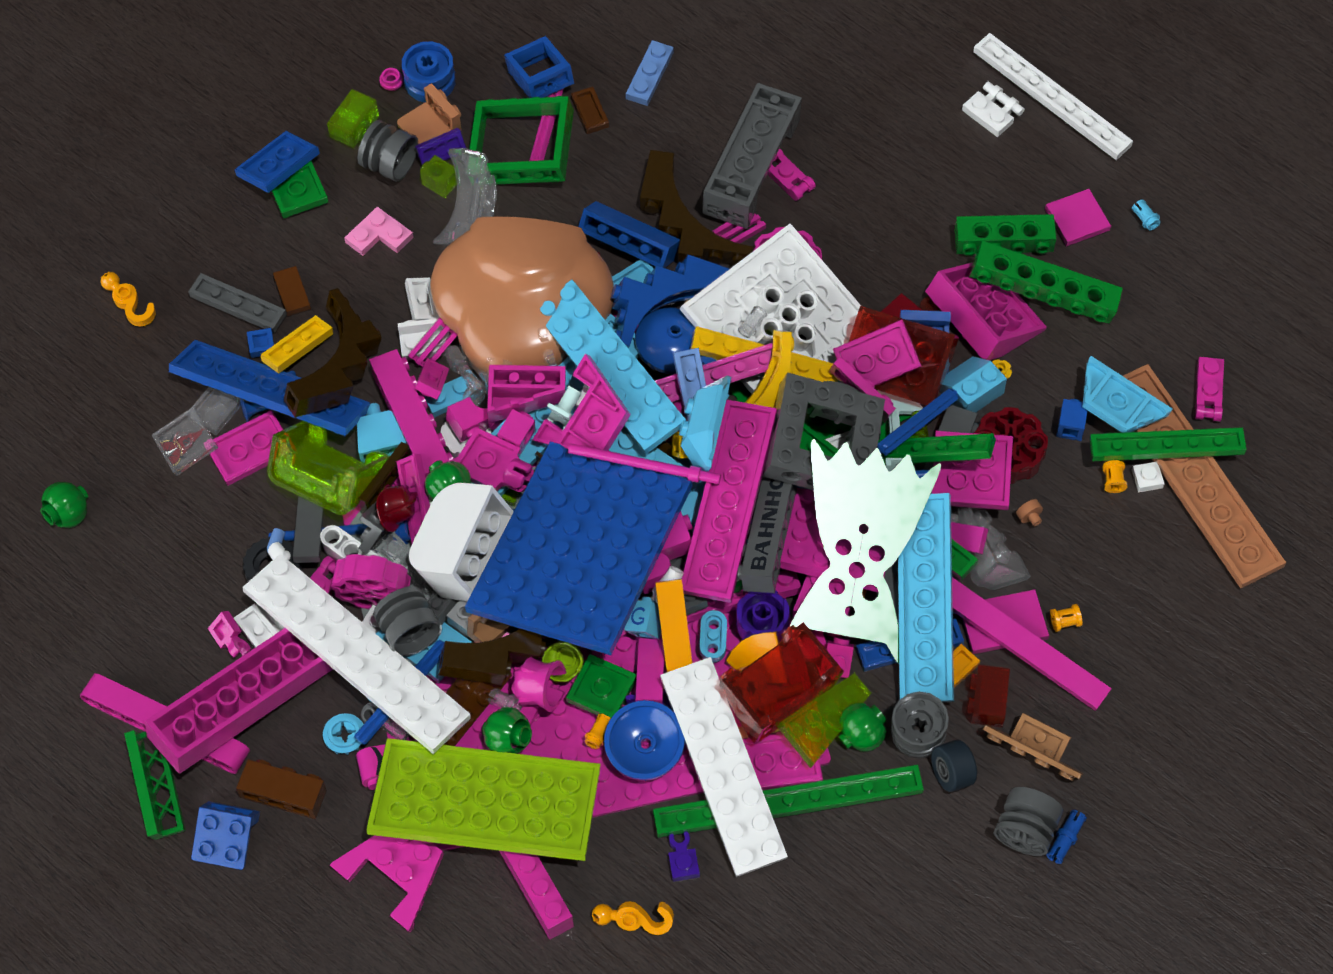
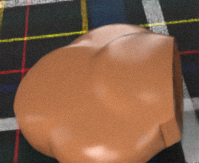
[430,217,614,375]

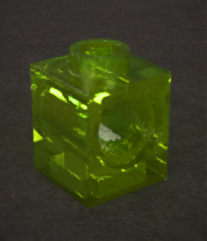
[420,155,459,198]

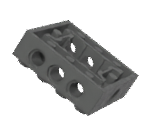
[762,372,885,490]

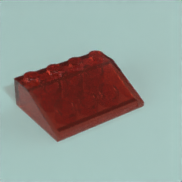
[849,306,959,405]

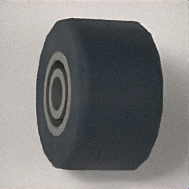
[931,739,977,792]

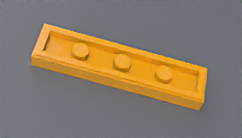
[655,578,692,672]

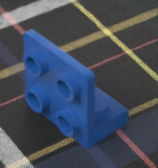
[191,801,260,870]

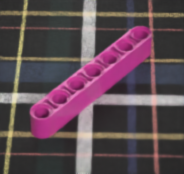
[80,673,250,774]

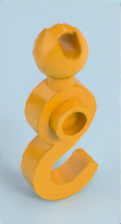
[101,272,156,327]
[592,901,674,935]

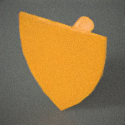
[726,632,787,683]

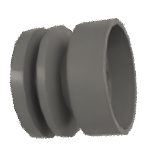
[357,120,418,182]
[373,586,442,656]
[891,691,949,759]
[994,787,1064,856]

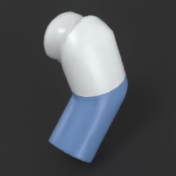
[267,528,291,560]

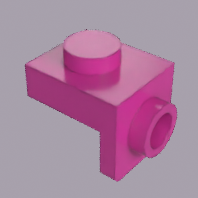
[823,637,854,678]

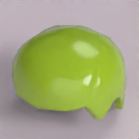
[542,641,584,682]

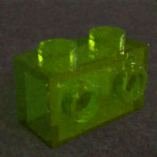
[327,89,379,148]

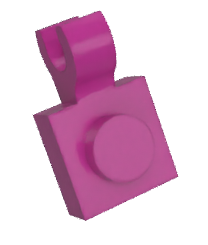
[208,611,251,657]

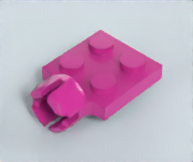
[455,427,534,492]

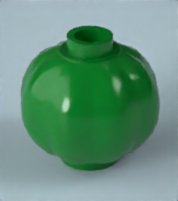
[425,460,472,502]
[40,482,88,528]
[838,703,887,752]
[482,707,532,754]

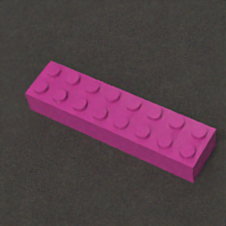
[145,628,333,774]

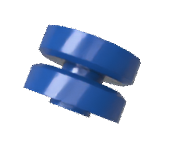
[402,41,455,103]

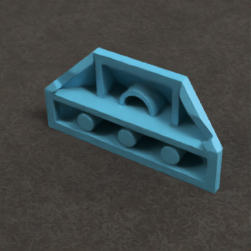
[679,376,732,472]

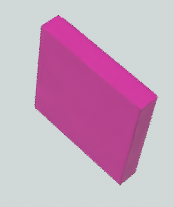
[1045,189,1111,247]

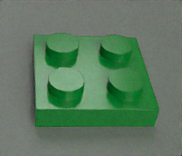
[272,161,329,219]
[566,654,637,718]

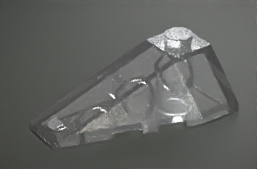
[957,507,1031,590]

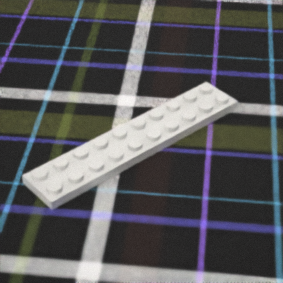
[243,553,471,754]

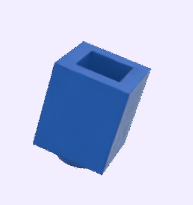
[1056,399,1087,441]

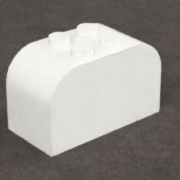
[409,483,514,601]

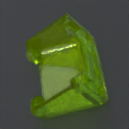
[267,421,390,515]

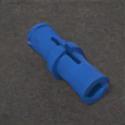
[1046,810,1087,864]

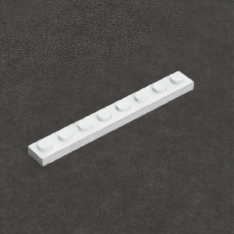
[973,33,1133,160]

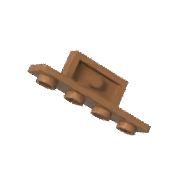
[983,713,1084,781]

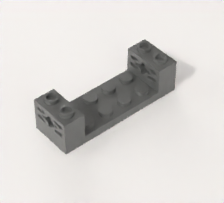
[703,83,802,229]

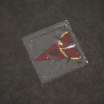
[152,407,218,476]

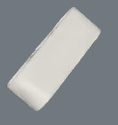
[320,525,379,561]

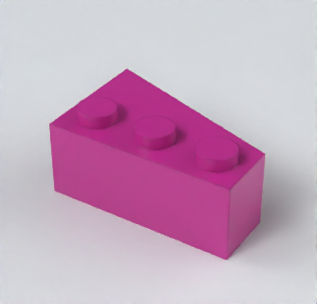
[487,365,566,424]

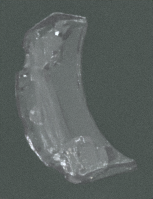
[433,148,497,246]

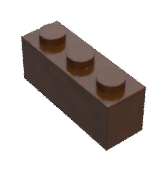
[236,759,327,820]

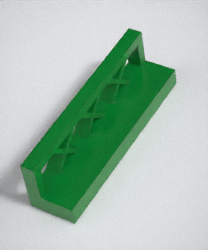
[124,730,186,840]

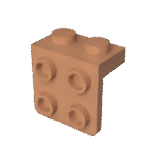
[397,83,462,144]

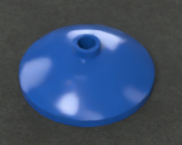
[635,308,702,375]
[604,700,685,780]

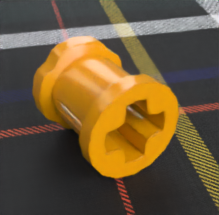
[1103,460,1128,493]
[1050,604,1082,632]

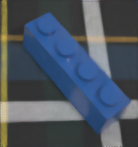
[579,201,680,268]

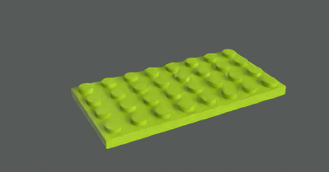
[367,738,600,861]

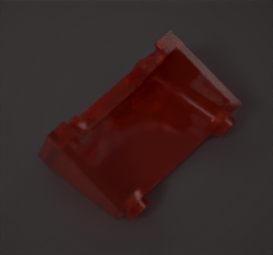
[719,622,844,745]

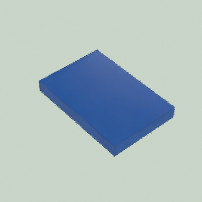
[235,131,320,193]

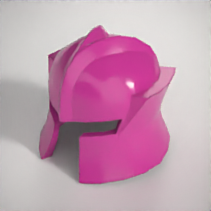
[511,657,567,712]

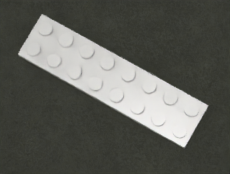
[660,657,788,877]

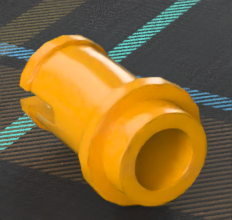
[585,714,611,749]

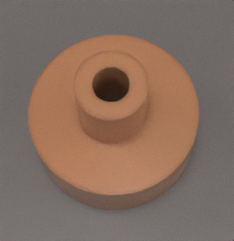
[1016,499,1043,526]

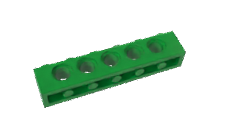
[970,241,1123,324]

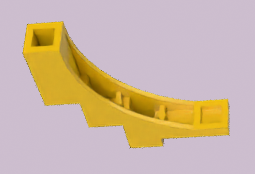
[672,330,794,458]

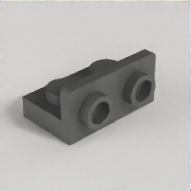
[358,501,387,554]

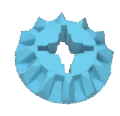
[323,713,364,755]

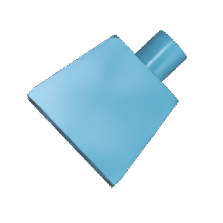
[357,403,406,465]

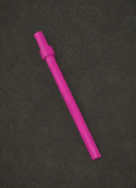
[568,443,721,484]

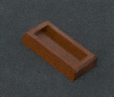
[571,87,609,134]
[273,266,311,316]

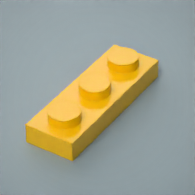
[261,315,333,374]

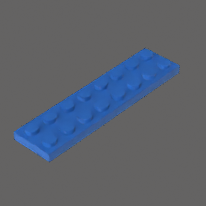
[169,340,370,436]

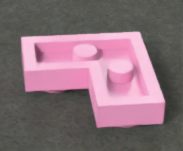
[344,207,414,256]

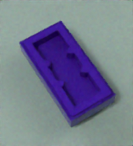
[415,128,467,170]

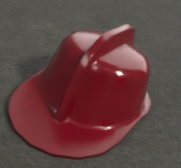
[376,484,418,533]

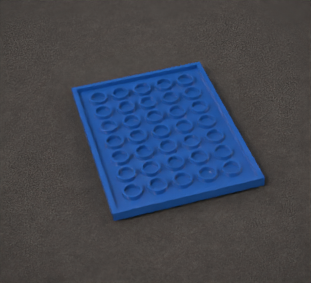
[465,442,693,655]

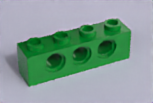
[955,214,1056,256]

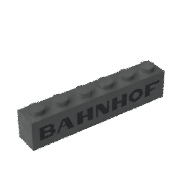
[738,476,798,593]

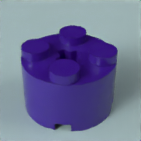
[736,590,789,644]

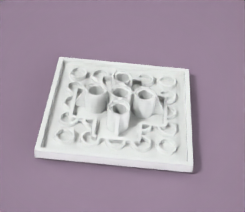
[680,224,881,394]

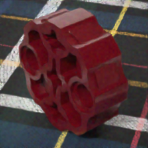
[974,407,1048,484]

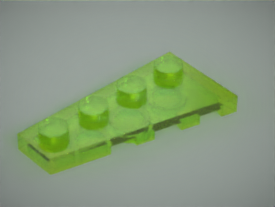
[777,673,871,768]

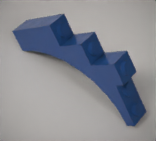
[611,254,729,348]

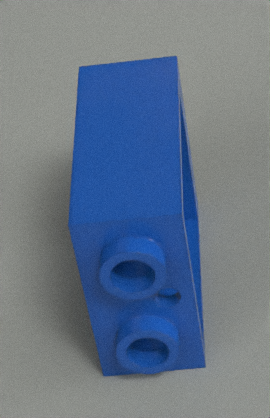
[504,36,574,98]

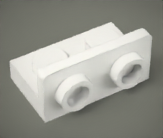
[398,317,452,361]

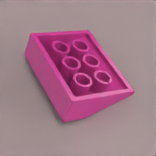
[925,262,1047,360]

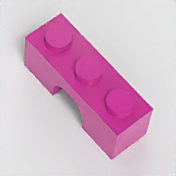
[446,397,505,442]

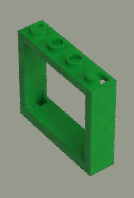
[466,96,574,185]

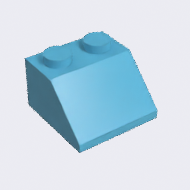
[934,356,1007,413]

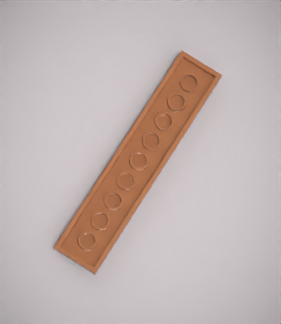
[1123,364,1286,589]

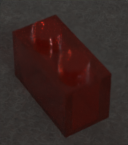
[967,664,1010,728]

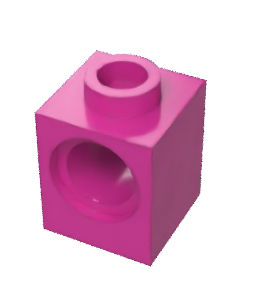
[497,409,535,455]

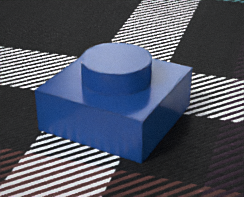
[247,328,274,358]

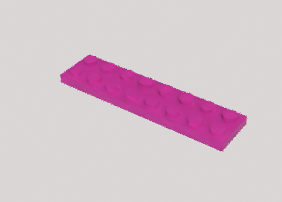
[682,400,777,603]

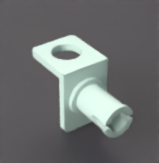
[547,386,582,430]

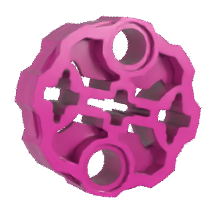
[331,554,411,609]

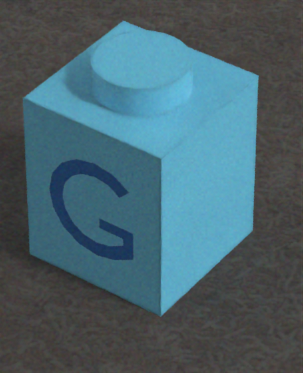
[624,597,661,639]

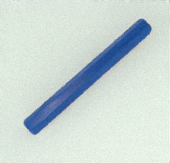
[877,389,958,455]
[354,640,444,745]

